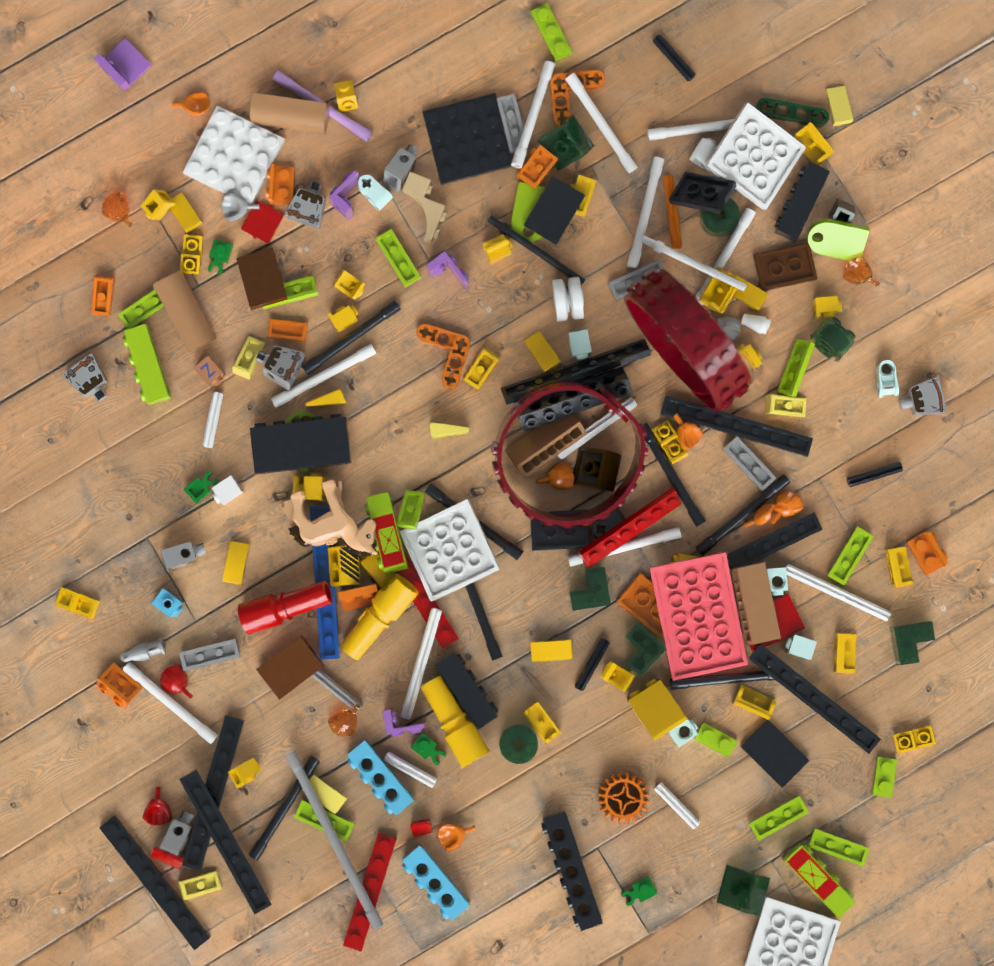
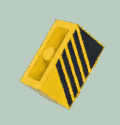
[328,546,360,586]

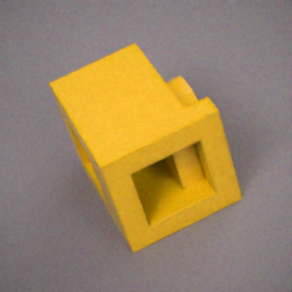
[141,189,176,220]
[812,296,842,320]
[328,305,359,333]
[228,757,261,789]

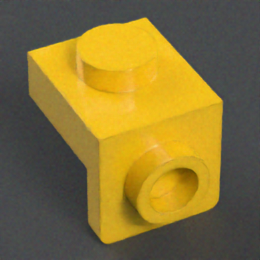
[333,79,358,112]
[332,270,365,300]
[736,344,762,369]
[601,661,635,692]

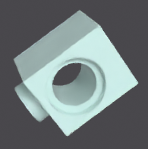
[568,329,592,360]
[767,567,788,596]
[785,634,817,660]
[668,719,698,747]

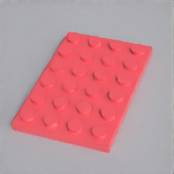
[649,552,748,681]

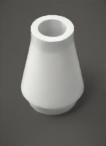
[741,313,771,335]

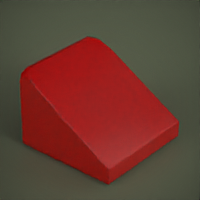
[410,819,432,837]

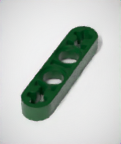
[756,98,829,127]

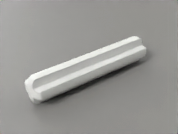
[202,392,223,448]
[384,752,437,787]
[654,782,700,829]

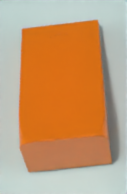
[91,275,115,316]

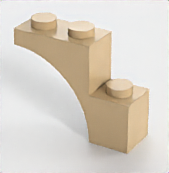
[403,172,448,244]

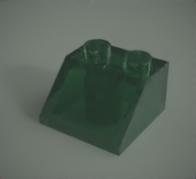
[537,115,595,171]
[717,865,770,916]

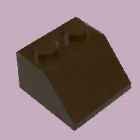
[573,446,622,492]

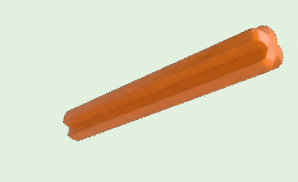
[663,175,682,249]

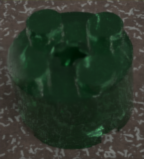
[700,198,740,237]
[810,317,856,362]
[499,724,538,764]

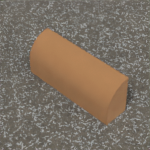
[250,92,330,135]
[152,270,217,352]
[504,414,587,478]
[730,562,781,645]

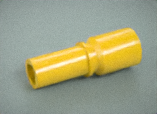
[340,574,419,660]
[420,675,490,769]

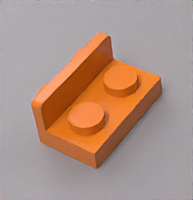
[516,145,558,190]
[265,163,295,205]
[906,530,949,576]
[338,584,378,611]
[96,663,143,709]

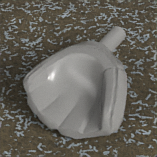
[221,193,259,221]
[714,316,740,342]

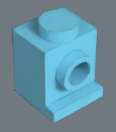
[151,588,184,618]

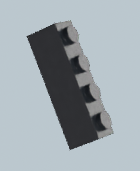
[774,162,830,242]
[435,652,498,730]

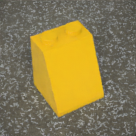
[627,678,688,741]

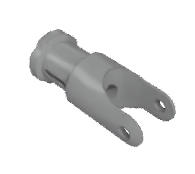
[121,637,166,662]

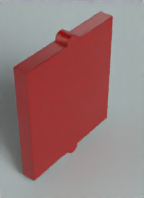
[241,200,284,244]
[150,846,184,870]

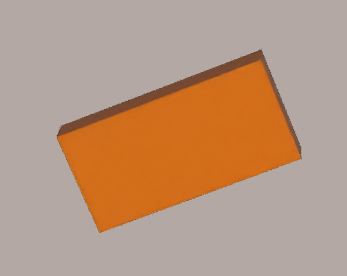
[267,318,308,342]

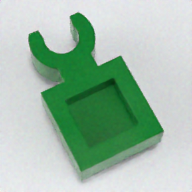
[208,239,233,275]
[183,471,219,504]
[411,732,446,765]
[621,876,658,906]

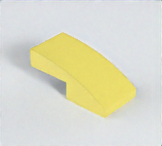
[302,774,347,814]

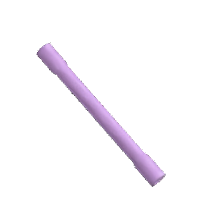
[273,70,373,142]

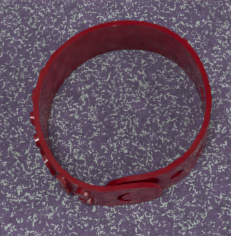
[624,268,752,412]
[491,381,648,528]

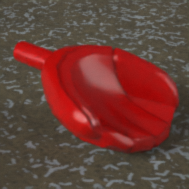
[160,664,193,699]
[142,787,172,826]

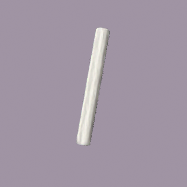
[558,397,637,459]

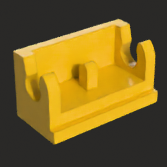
[794,122,834,166]
[699,267,742,314]
[885,546,914,588]
[833,634,857,673]
[732,684,776,720]
[522,701,561,744]

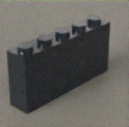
[250,414,352,475]

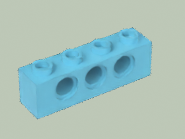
[347,740,415,815]
[402,844,470,921]

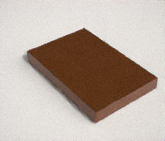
[753,243,818,292]
[236,247,288,310]
[256,635,325,700]

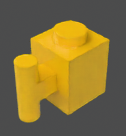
[483,234,513,264]
[292,473,327,501]

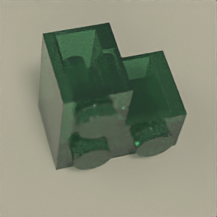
[569,567,611,611]
[890,621,935,665]
[624,622,666,677]

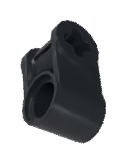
[591,508,626,539]

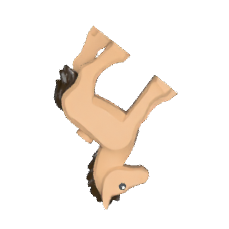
[280,480,377,557]

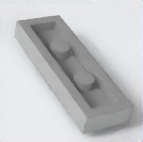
[496,94,529,154]
[608,259,665,301]
[723,436,776,491]
[179,639,241,671]

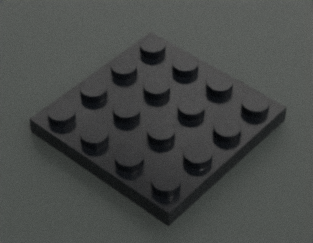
[422,93,513,185]

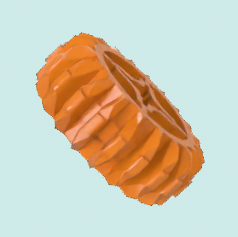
[597,772,650,824]

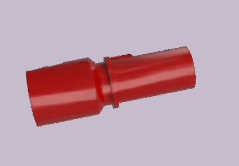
[238,580,333,635]

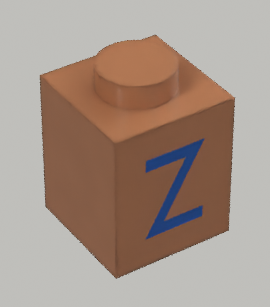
[194,356,225,387]

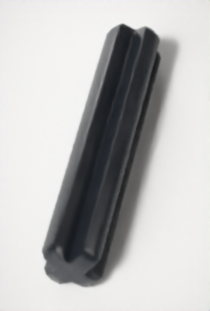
[653,34,696,81]
[847,462,903,487]
[575,638,610,691]

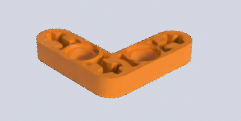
[550,70,605,129]
[416,324,470,389]

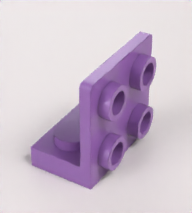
[95,39,151,91]
[329,170,360,220]
[426,251,469,289]
[383,708,426,737]

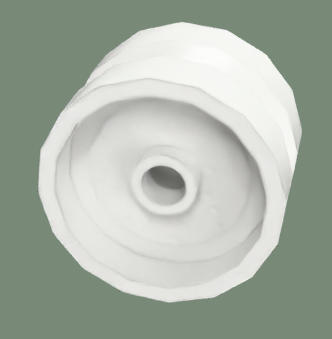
[552,277,584,322]

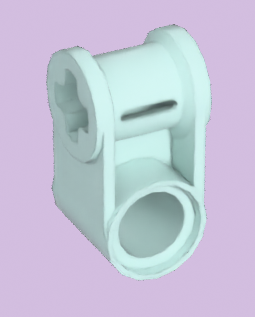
[358,174,393,211]
[875,360,899,398]

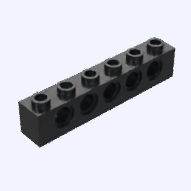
[514,367,632,431]
[541,810,603,931]

